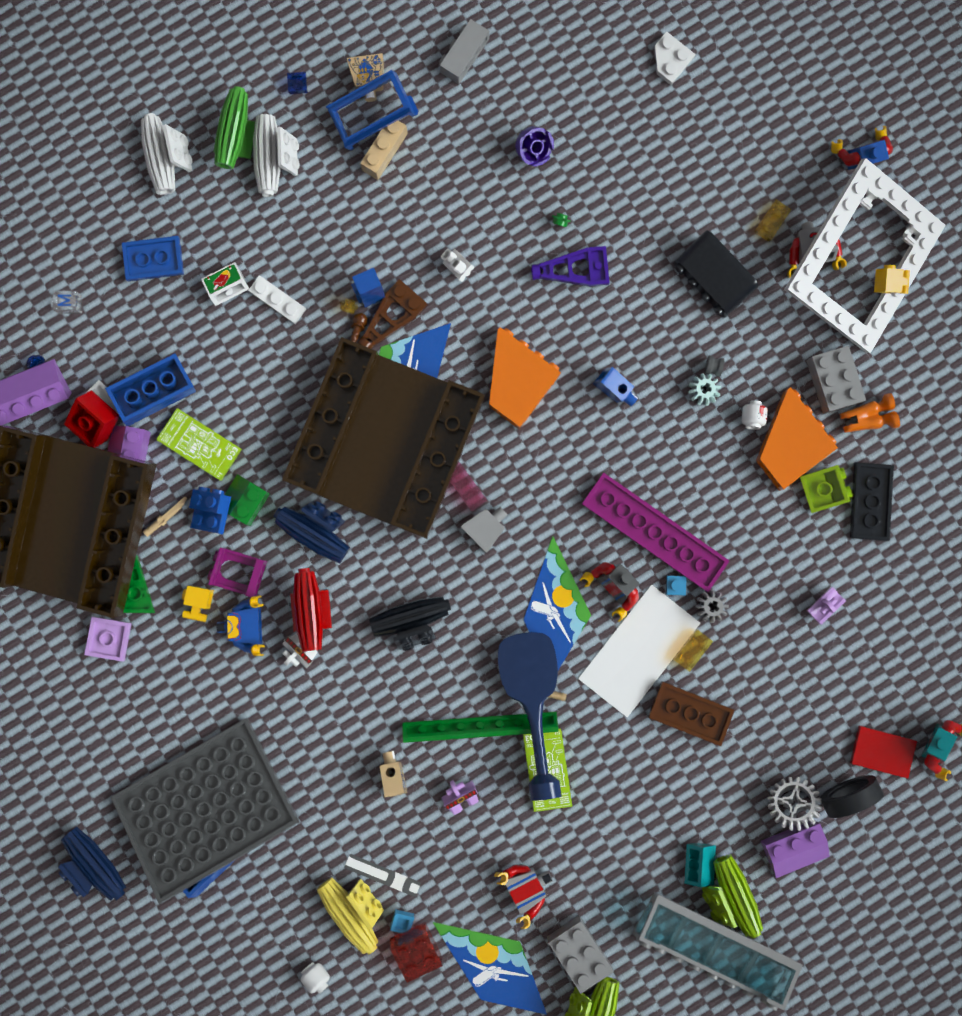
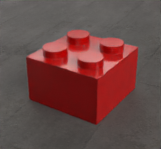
[64,390,120,448]

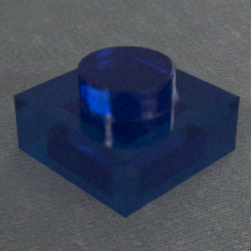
[287,72,308,94]

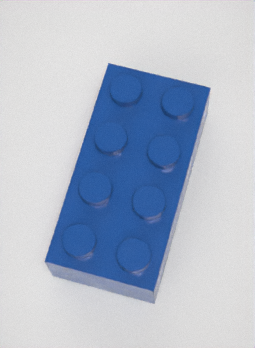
[105,353,196,426]

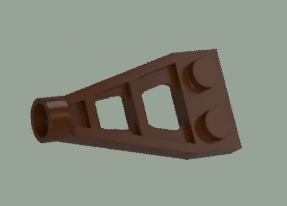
[357,279,428,349]

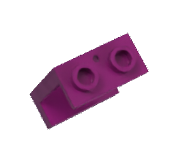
[207,547,267,597]

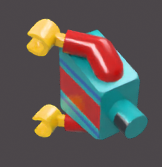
[921,720,962,781]

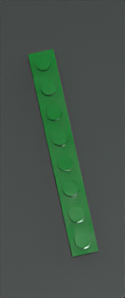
[402,712,558,743]

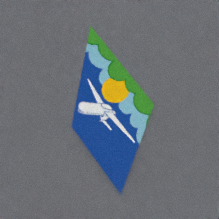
[379,323,451,378]
[524,536,591,670]
[433,922,547,1015]

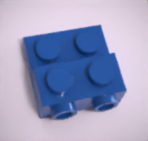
[189,486,231,534]

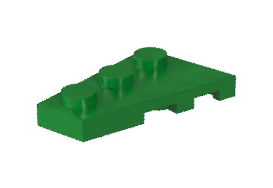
[123,555,155,613]

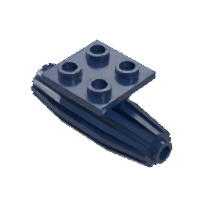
[273,501,350,563]
[58,827,126,901]

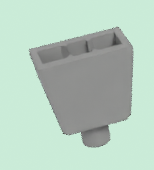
[461,507,508,553]

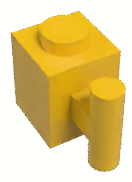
[874,265,910,294]
[182,585,214,622]

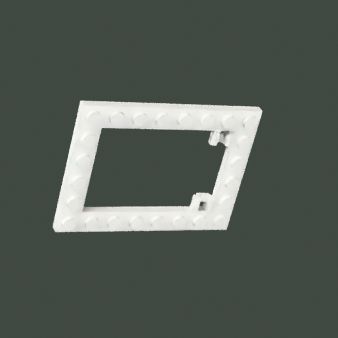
[784,158,945,353]

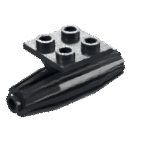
[369,596,451,651]

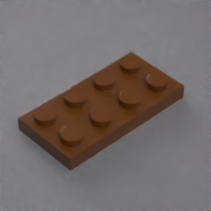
[648,681,735,746]

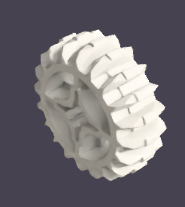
[768,777,822,831]

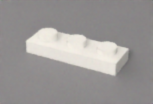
[248,275,306,324]

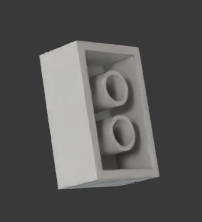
[806,346,866,414]
[547,915,614,994]

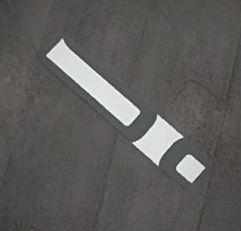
[345,854,421,897]

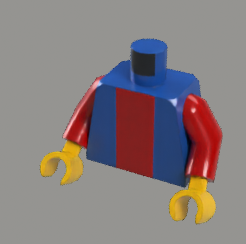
[831,126,893,170]

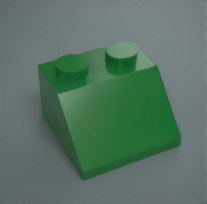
[225,474,270,526]

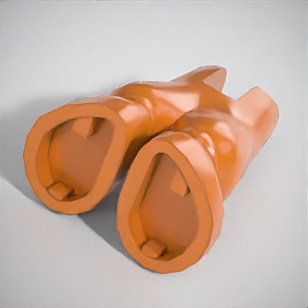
[840,393,900,433]

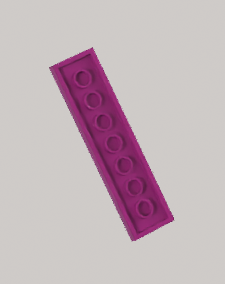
[581,473,730,592]

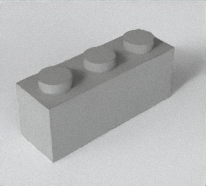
[439,19,490,84]

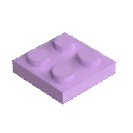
[84,617,132,662]

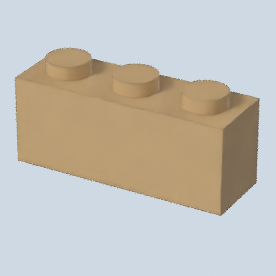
[360,121,408,180]

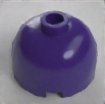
[515,126,554,166]

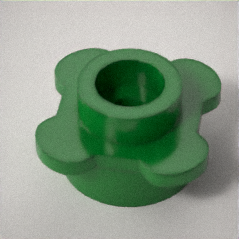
[552,212,571,227]

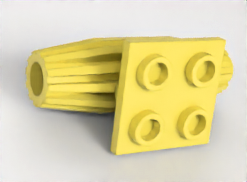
[317,878,384,955]

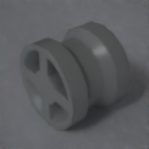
[704,355,724,377]

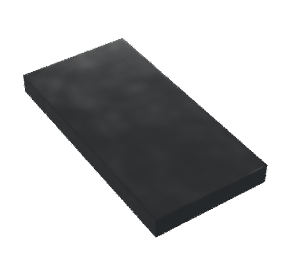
[850,462,894,541]

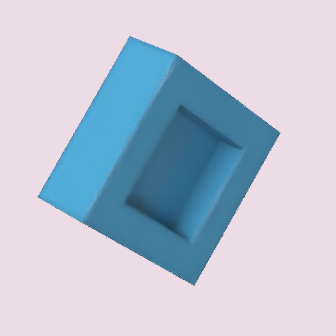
[666,576,686,595]
[390,909,415,935]

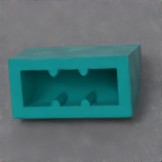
[684,843,716,887]

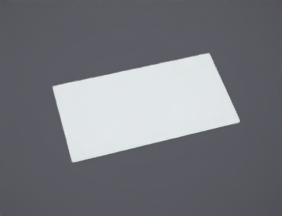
[579,585,700,717]

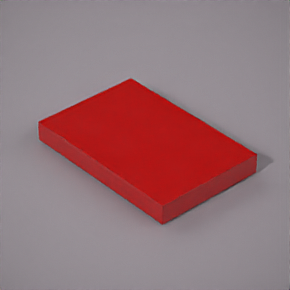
[850,726,917,779]

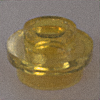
[340,298,358,314]

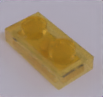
[754,199,792,242]
[673,629,713,672]

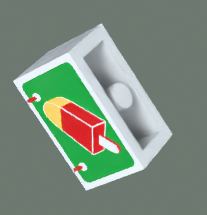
[201,262,249,306]

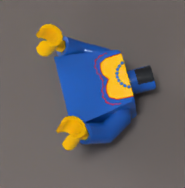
[217,595,265,656]

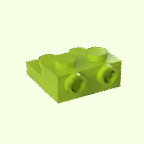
[800,465,853,513]

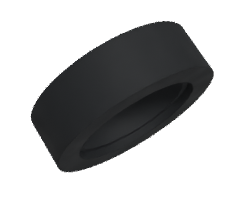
[820,775,884,818]

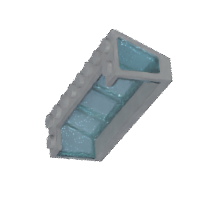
[632,892,803,1011]

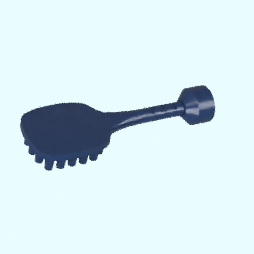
[498,632,562,801]

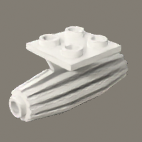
[141,113,193,195]
[253,114,299,197]

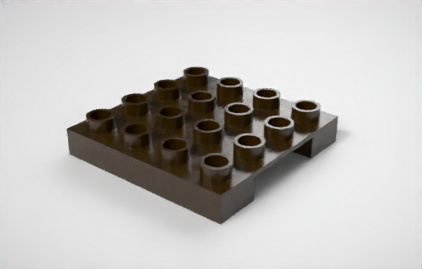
[282,337,485,539]
[0,426,157,618]

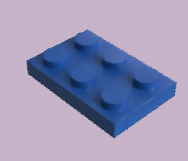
[122,236,184,282]

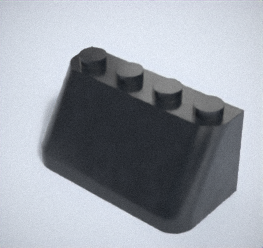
[673,230,759,318]

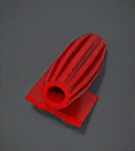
[290,568,332,652]

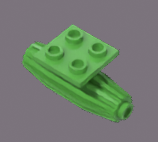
[213,86,255,170]

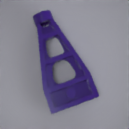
[531,246,610,287]

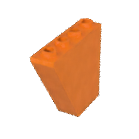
[489,327,561,429]
[756,387,838,491]

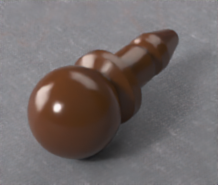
[350,313,368,343]

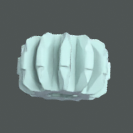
[688,373,721,406]

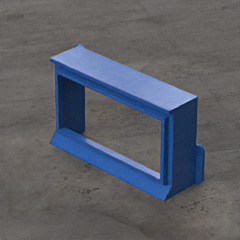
[326,70,419,151]

